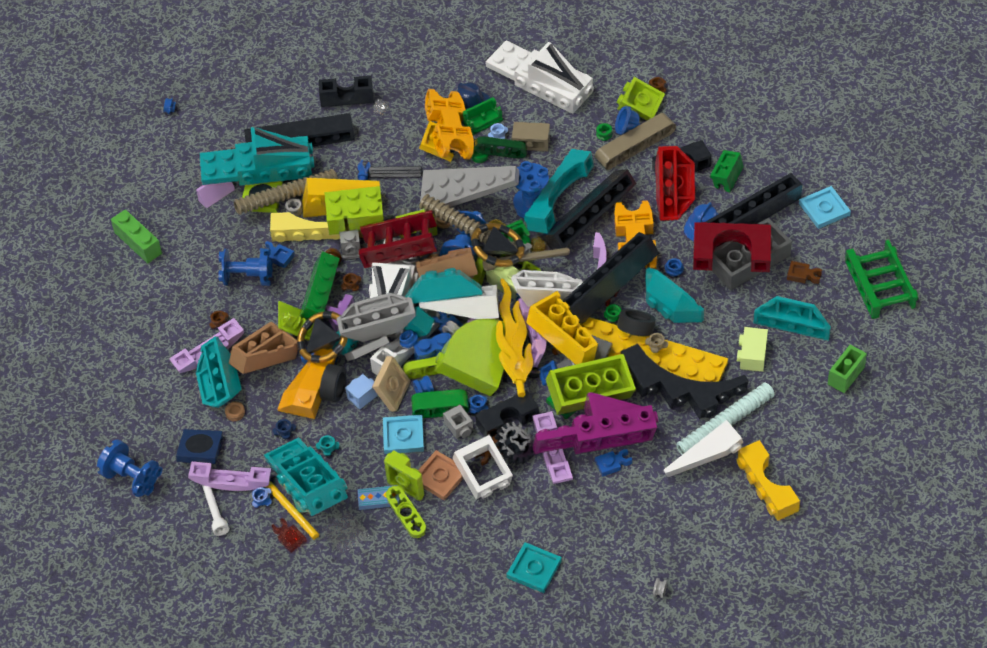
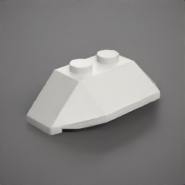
[511,270,583,307]

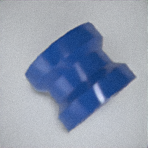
[412,375,434,393]

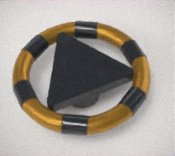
[471,223,525,267]
[297,311,348,363]

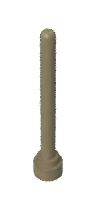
[482,248,570,271]

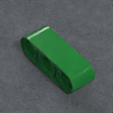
[411,389,469,418]

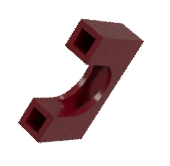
[693,222,771,273]

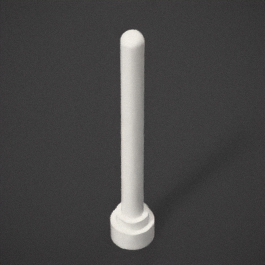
[202,485,229,536]

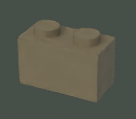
[512,122,550,151]

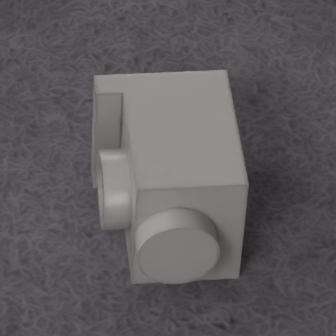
[340,230,361,260]
[443,405,473,439]

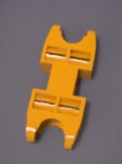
[425,89,474,160]
[614,200,657,269]

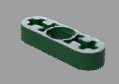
[475,136,527,158]

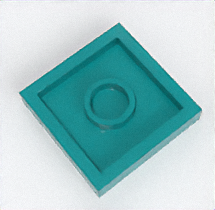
[506,542,562,593]

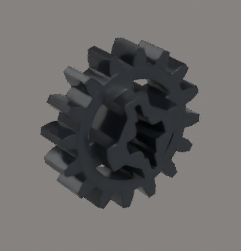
[494,422,534,465]

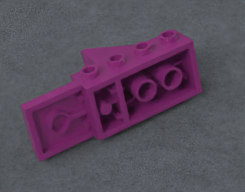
[533,392,658,455]

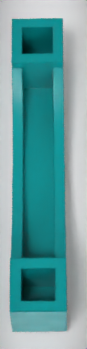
[524,149,594,234]

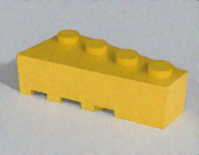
[302,178,380,218]
[526,291,598,364]

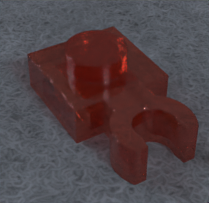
[271,518,307,553]

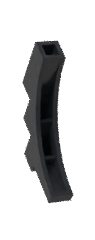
[620,344,749,419]

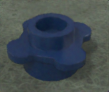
[272,419,296,440]

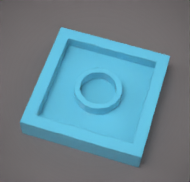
[799,186,851,229]
[383,415,424,454]

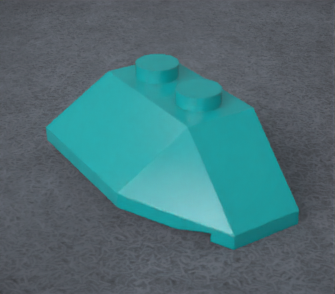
[645,267,704,323]
[405,268,483,304]
[753,296,831,341]
[196,336,242,408]

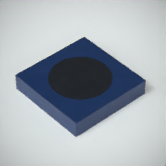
[176,429,223,464]

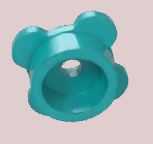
[316,435,340,456]

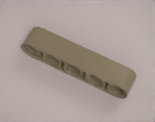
[595,113,676,170]

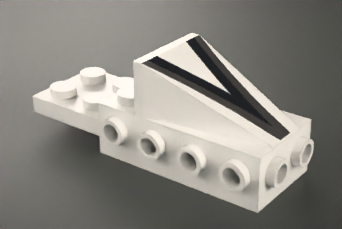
[486,40,594,114]
[369,238,419,338]

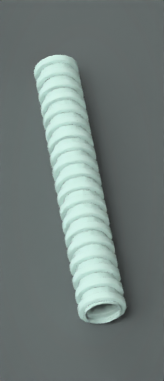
[677,382,774,455]

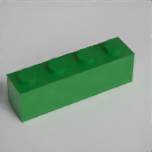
[299,251,340,320]

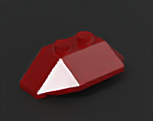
[655,146,695,221]

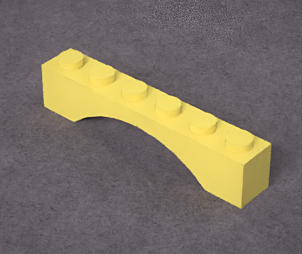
[270,212,363,242]

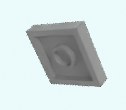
[344,336,389,361]

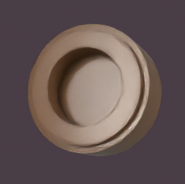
[225,402,245,421]

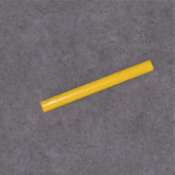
[266,481,319,540]

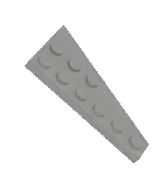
[420,166,519,210]

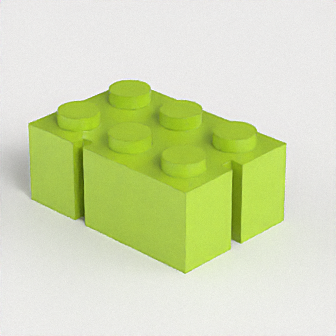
[324,186,384,235]

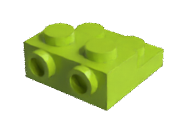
[616,77,665,120]
[384,450,424,501]

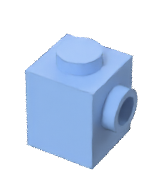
[345,374,377,409]

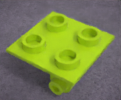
[278,301,314,341]

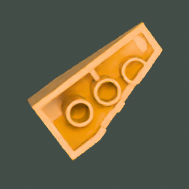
[277,348,337,419]

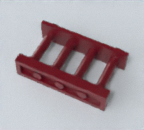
[359,210,437,268]

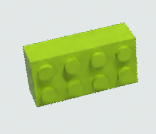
[545,354,636,415]

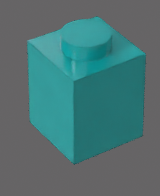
[404,307,434,338]

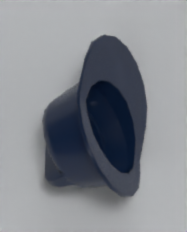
[457,82,491,110]

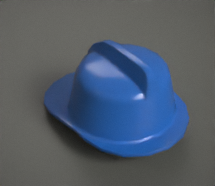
[615,106,640,135]
[684,202,718,241]

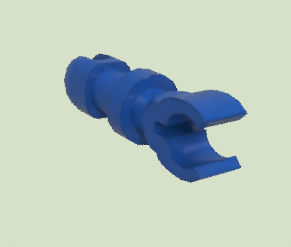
[357,159,370,180]

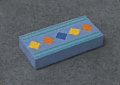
[358,485,399,510]

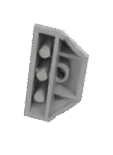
[337,293,416,342]

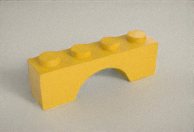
[736,440,800,521]

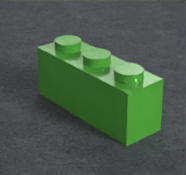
[111,209,162,264]

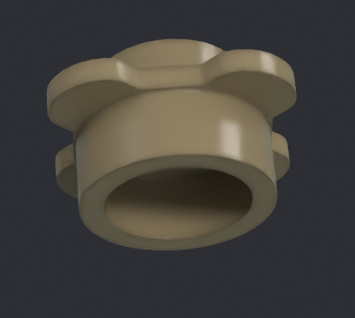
[645,333,668,353]

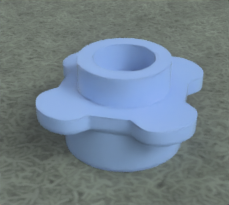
[488,123,508,139]

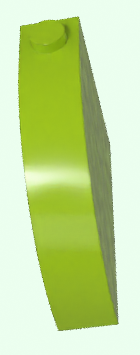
[435,319,505,396]

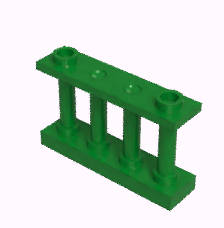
[845,240,918,319]

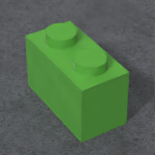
[828,345,867,394]

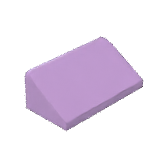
[196,182,235,208]

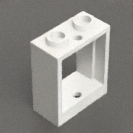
[453,435,513,499]

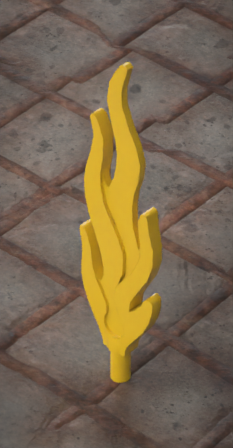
[496,278,533,397]

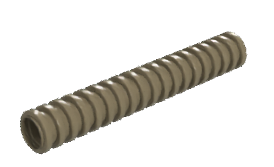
[234,169,338,215]
[419,194,517,256]

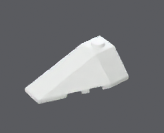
[419,285,499,319]
[663,420,743,477]

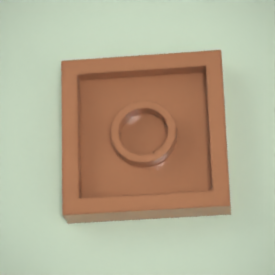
[418,450,463,501]

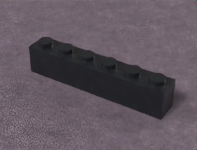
[244,113,355,147]
[542,169,637,250]
[706,173,803,247]
[563,232,659,325]

